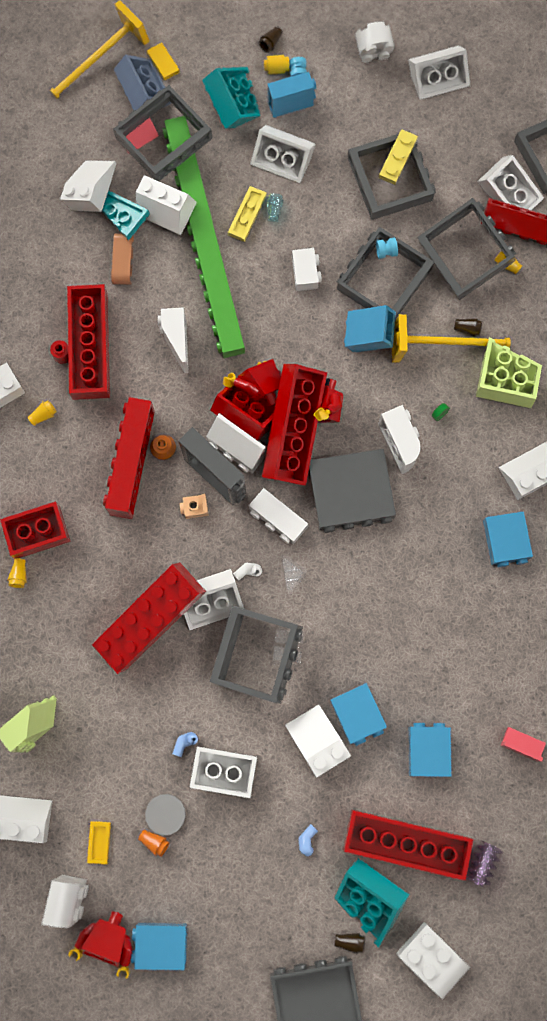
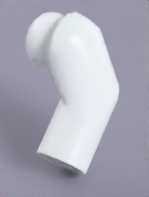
[233,562,262,581]

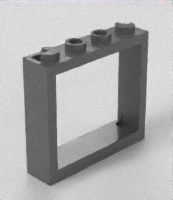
[113,85,213,181]
[514,120,547,194]
[348,130,436,220]
[417,198,516,300]
[337,226,434,320]
[179,427,246,505]
[210,606,303,703]

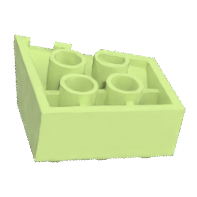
[476,337,542,408]
[0,696,57,753]

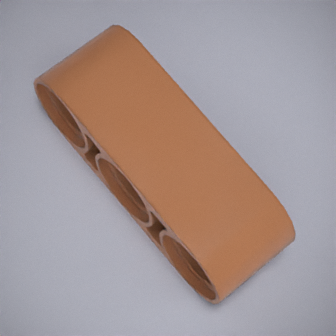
[111,233,134,285]

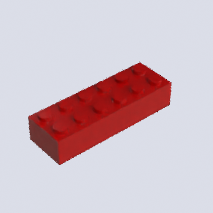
[67,284,110,400]
[262,364,328,486]
[103,397,155,519]
[92,562,207,674]
[343,809,473,881]

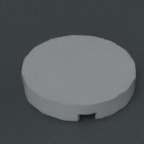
[145,794,186,835]

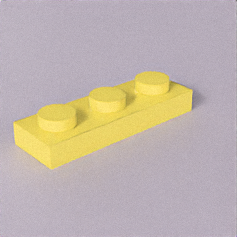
[379,129,418,185]
[228,186,267,242]

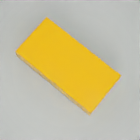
[147,43,180,81]
[87,821,111,864]

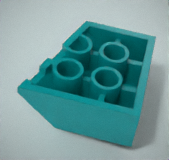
[202,67,261,129]
[334,858,409,948]

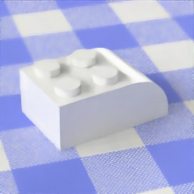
[378,405,420,474]
[190,747,257,798]
[42,875,89,928]
[397,922,470,999]

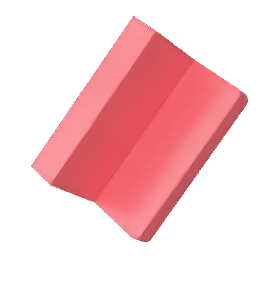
[126,118,159,154]
[500,727,546,762]

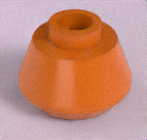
[150,435,176,460]

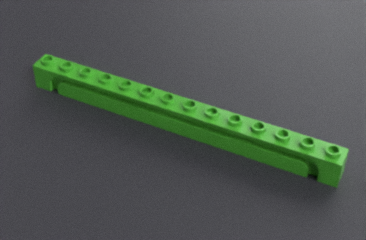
[162,116,245,358]

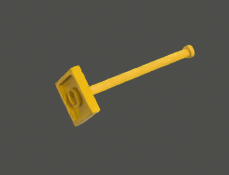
[50,0,150,99]
[392,314,511,363]

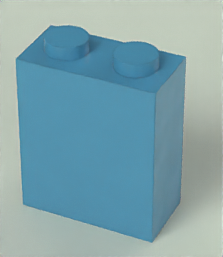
[267,72,317,118]
[344,305,396,352]
[483,511,533,568]
[330,683,387,746]
[408,723,451,777]
[131,923,187,970]

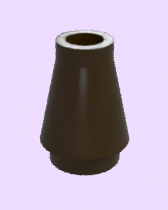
[259,26,283,52]
[454,318,482,337]
[335,933,365,954]

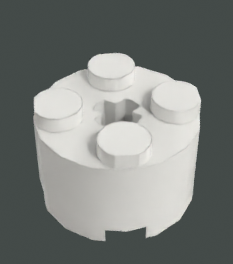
[355,22,394,63]

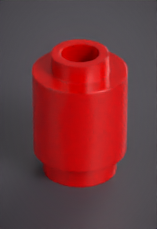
[50,340,69,364]

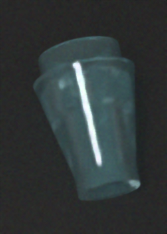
[266,193,284,222]

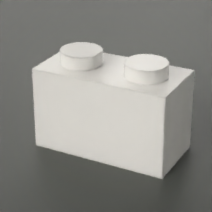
[292,248,322,291]

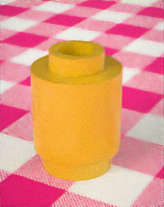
[264,55,289,75]

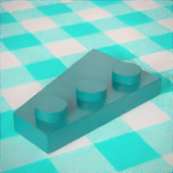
[102,190,150,241]

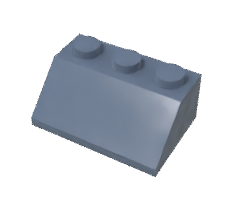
[114,55,172,110]

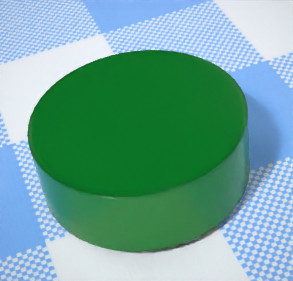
[432,403,450,421]

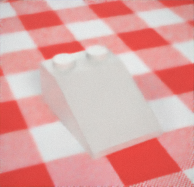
[477,155,544,210]
[60,161,117,212]
[158,308,188,373]
[285,705,351,777]

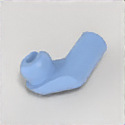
[172,732,198,757]
[299,824,318,856]

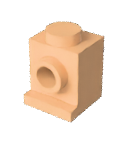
[180,494,209,519]

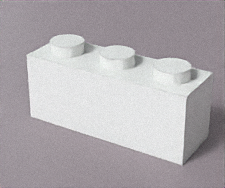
[249,488,308,545]

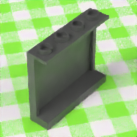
[309,449,396,533]
[270,956,362,1021]

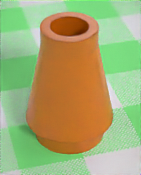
[138,829,169,857]

